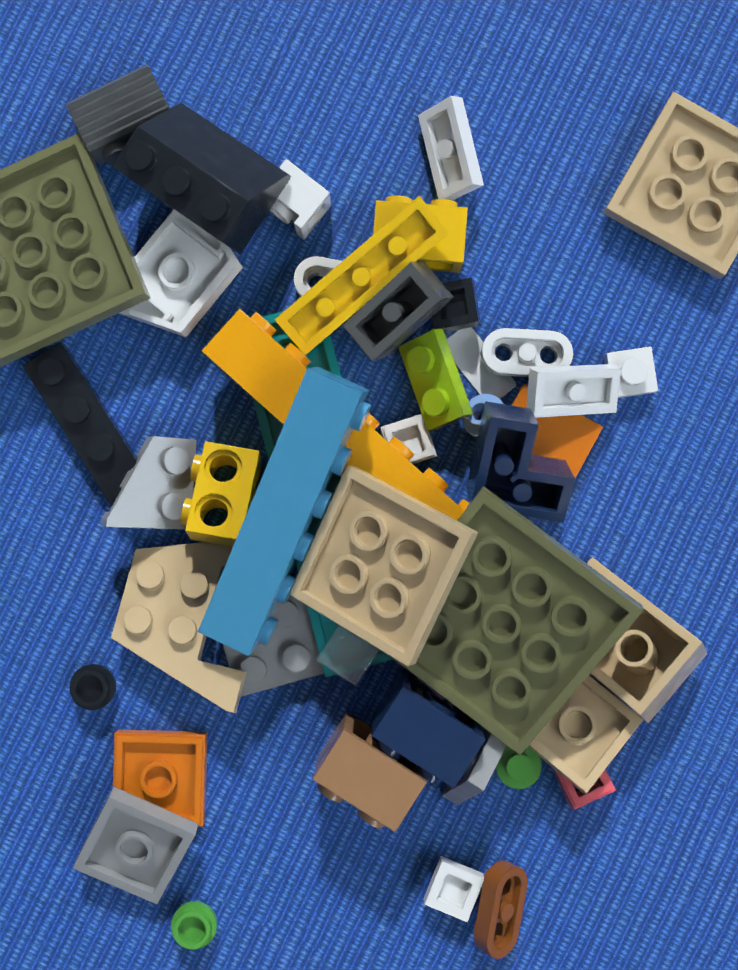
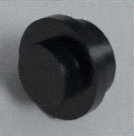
[70,664,116,710]

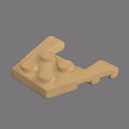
[111,542,247,713]

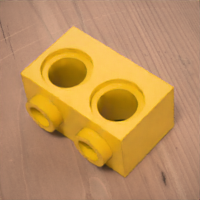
[180,441,262,547]

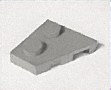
[101,436,197,530]
[442,726,507,805]

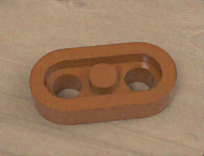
[474,860,528,959]

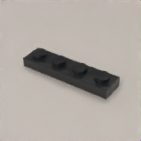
[23,342,137,506]

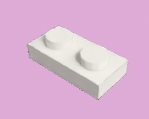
[418,96,484,201]
[526,364,621,418]

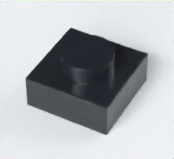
[432,277,481,333]

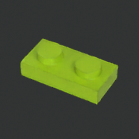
[398,329,473,431]

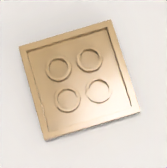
[603,91,738,279]
[289,466,478,667]

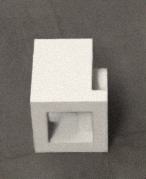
[270,159,331,240]

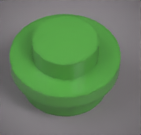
[496,746,542,789]
[171,901,218,950]

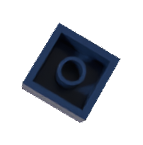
[372,668,486,788]

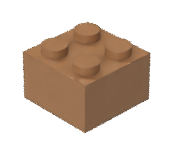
[312,710,427,832]

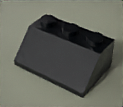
[112,103,291,255]

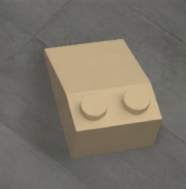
[587,557,708,723]

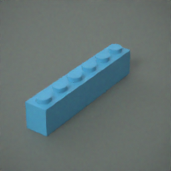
[198,366,371,656]

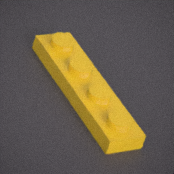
[275,196,449,355]

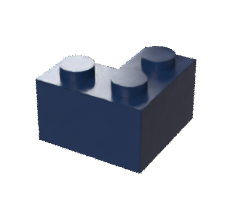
[466,401,575,523]

